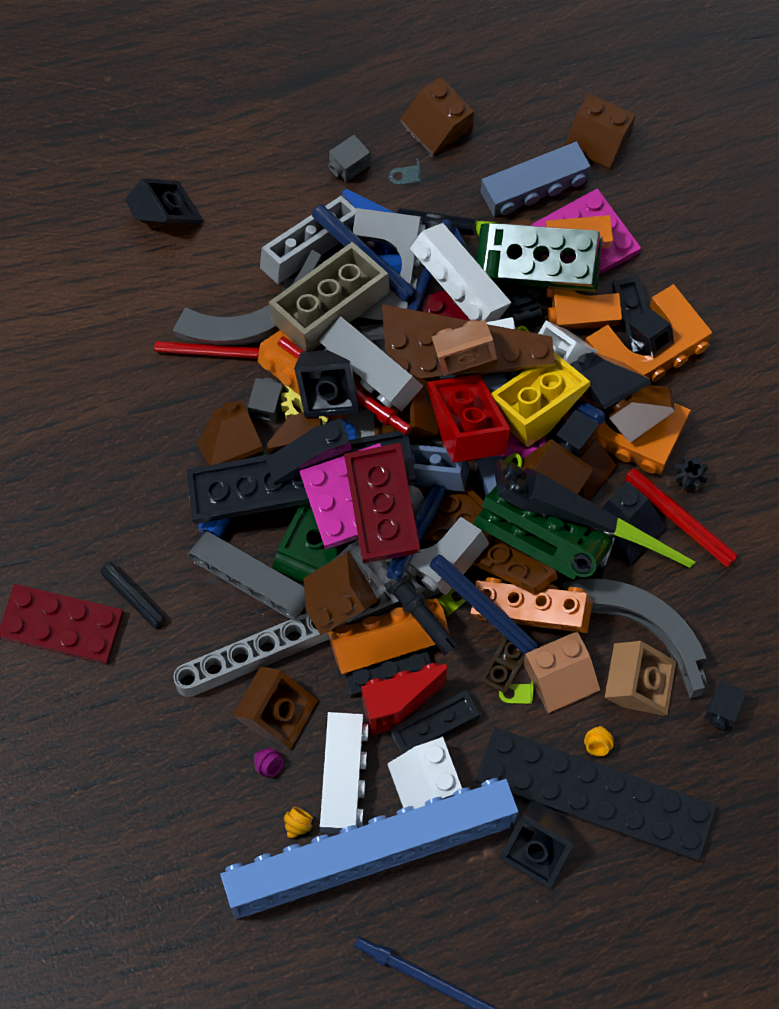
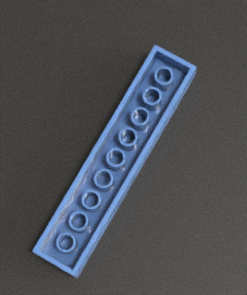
[220,778,518,920]

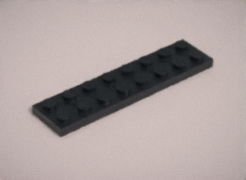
[187,431,417,524]
[475,727,717,862]

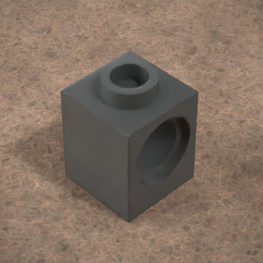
[329,135,370,182]
[247,378,283,424]

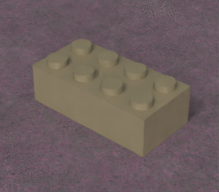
[269,242,390,352]

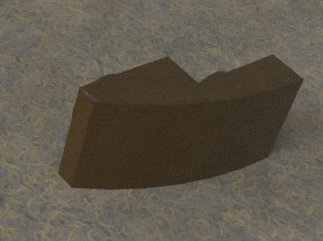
[480,636,525,694]

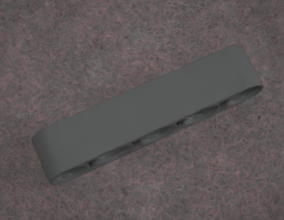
[188,531,306,620]

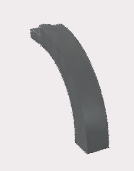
[173,250,323,347]
[560,579,707,699]

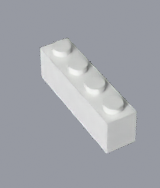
[410,223,511,322]
[320,712,369,835]

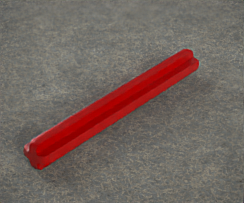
[625,468,737,567]

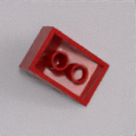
[427,374,510,463]

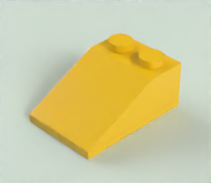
[491,352,590,447]

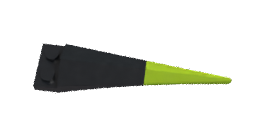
[493,459,696,568]

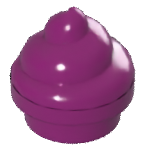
[254,748,284,778]

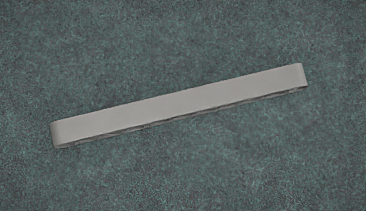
[173,573,441,697]

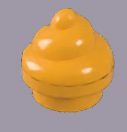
[584,726,614,756]
[284,807,313,838]

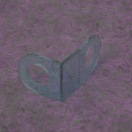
[389,159,420,185]

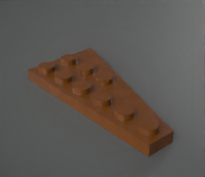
[382,304,555,381]
[422,484,558,594]

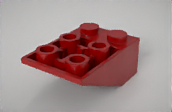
[361,663,447,735]

